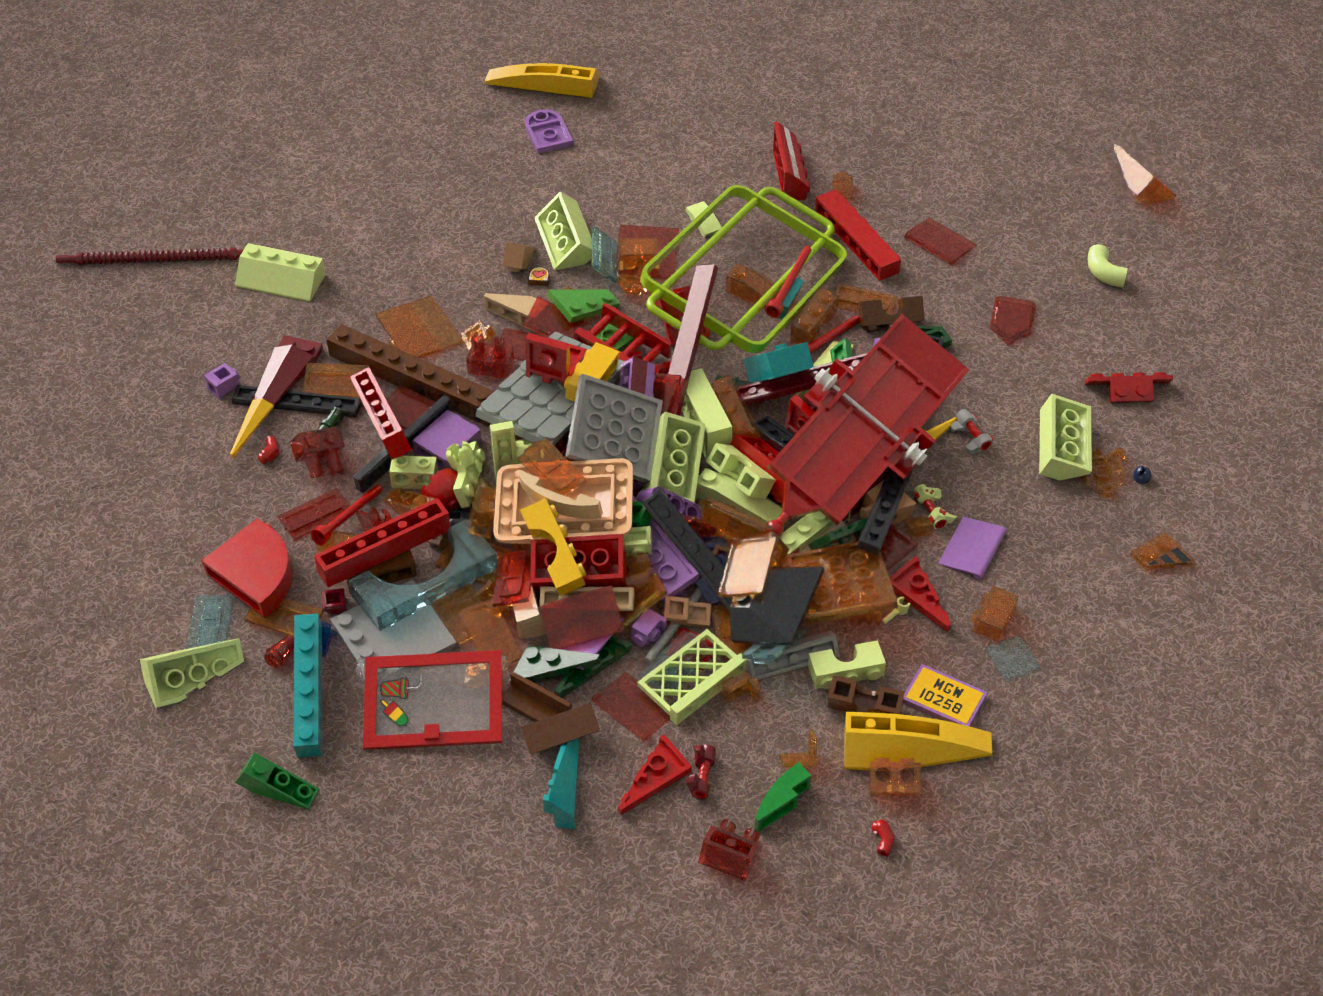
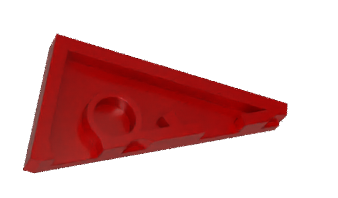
[617,734,692,815]

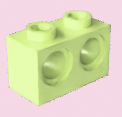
[389,456,438,489]

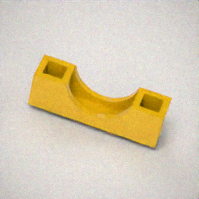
[520,498,586,596]

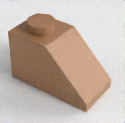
[502,242,536,273]

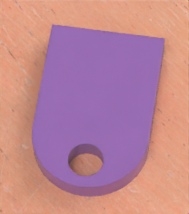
[525,110,573,154]

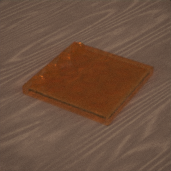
[786,542,898,625]

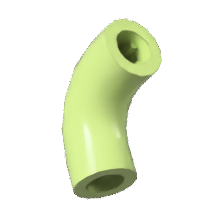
[1088,244,1128,288]

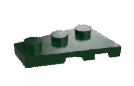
[808,517,868,553]

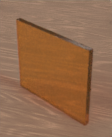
[376,295,464,358]

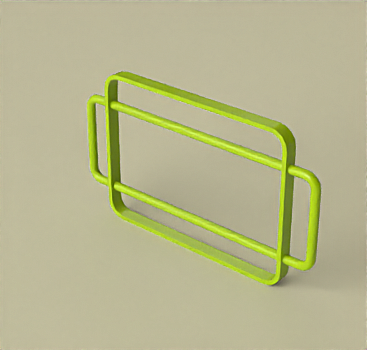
[640,185,847,353]

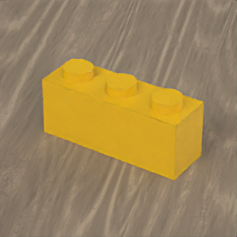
[564,342,619,402]

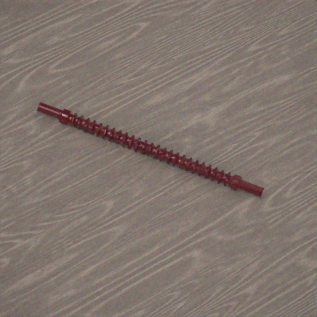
[56,247,244,265]

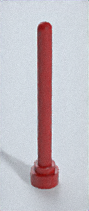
[765,246,812,318]
[808,315,859,353]
[311,485,383,546]

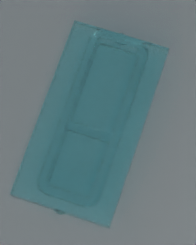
[592,226,619,283]
[186,595,233,649]
[742,628,808,664]
[638,631,713,697]

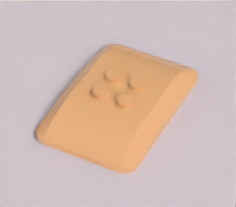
[493,458,633,544]

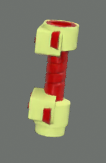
[914,484,957,529]

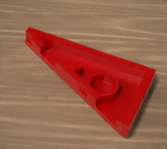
[886,556,951,632]

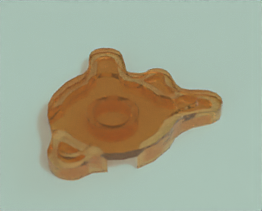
[1081,448,1126,498]

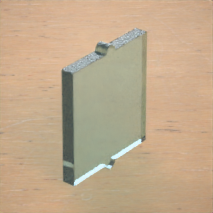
[985,636,1040,681]

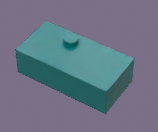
[743,342,814,382]

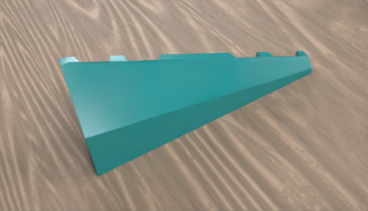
[543,738,580,830]

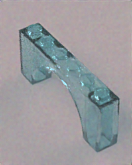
[349,519,498,631]

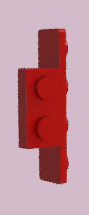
[1085,372,1173,403]

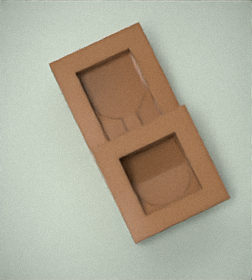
[664,596,711,628]

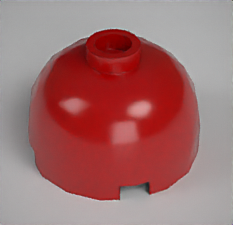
[420,468,460,511]

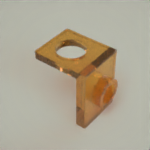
[779,730,817,768]

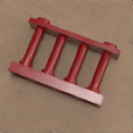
[574,303,672,363]

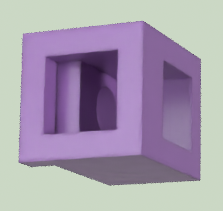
[204,363,240,400]
[631,608,667,647]

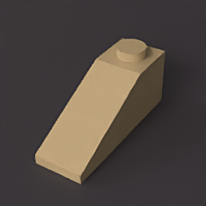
[484,293,549,332]

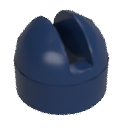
[1133,466,1151,484]

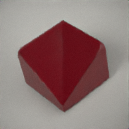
[321,588,347,615]

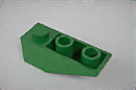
[235,752,319,809]

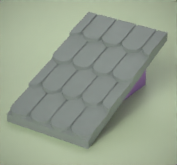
[476,331,625,450]

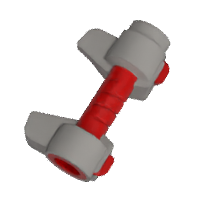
[951,409,993,454]

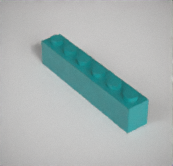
[293,614,322,758]

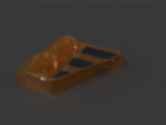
[1130,532,1195,571]

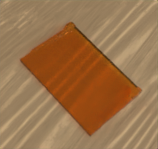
[717,537,777,598]

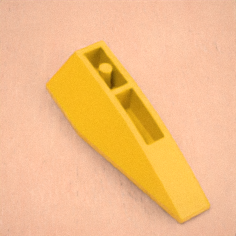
[485,63,601,98]
[844,712,992,772]

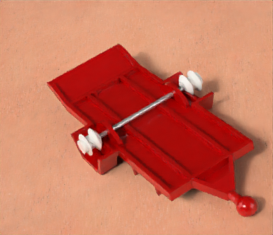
[765,314,969,538]

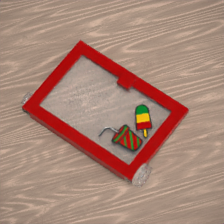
[357,650,508,750]

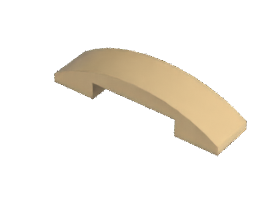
[518,470,603,519]

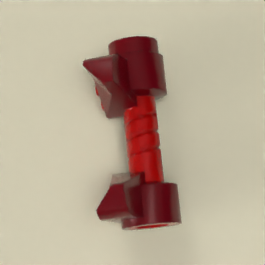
[686,745,716,799]

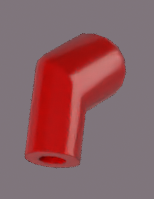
[258,436,280,464]

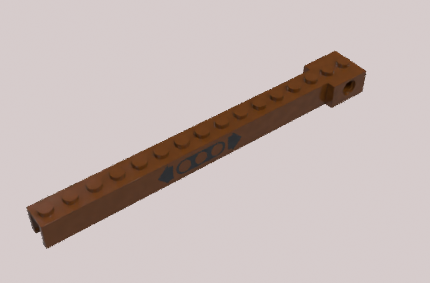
[326,324,576,461]

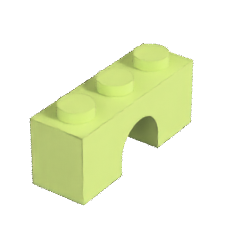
[706,443,776,499]
[808,640,886,689]

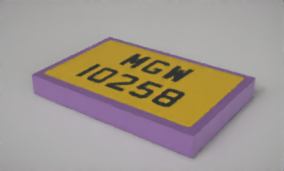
[904,664,988,726]

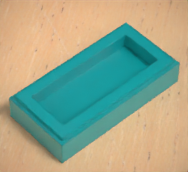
[778,278,804,320]

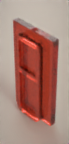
[277,488,350,541]
[492,550,531,607]

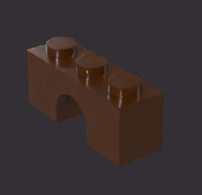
[858,296,925,331]
[828,675,905,715]

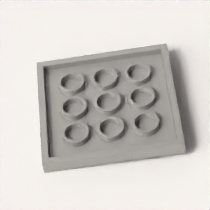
[565,374,663,483]
[330,579,457,686]

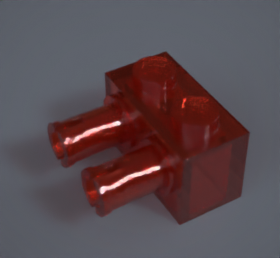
[466,333,514,378]
[290,426,345,479]
[698,819,760,881]

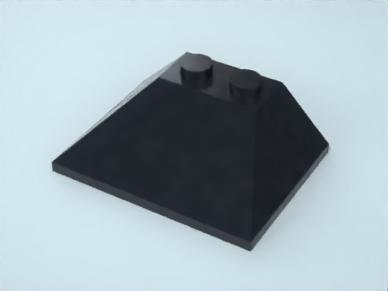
[729,566,825,645]

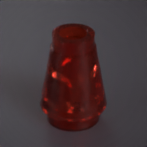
[264,635,294,668]

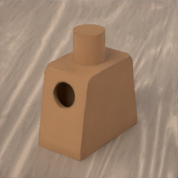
[859,480,916,526]

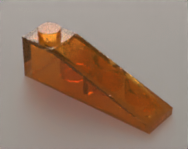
[1114,144,1177,204]
[726,263,807,322]

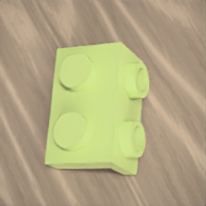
[624,526,652,557]

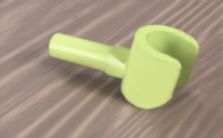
[881,597,910,624]

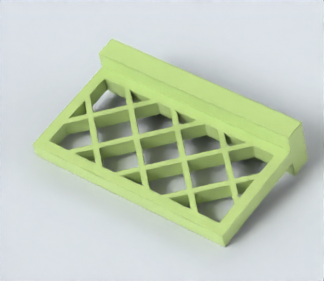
[637,629,747,726]

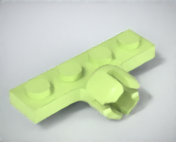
[490,421,539,484]
[446,441,485,508]

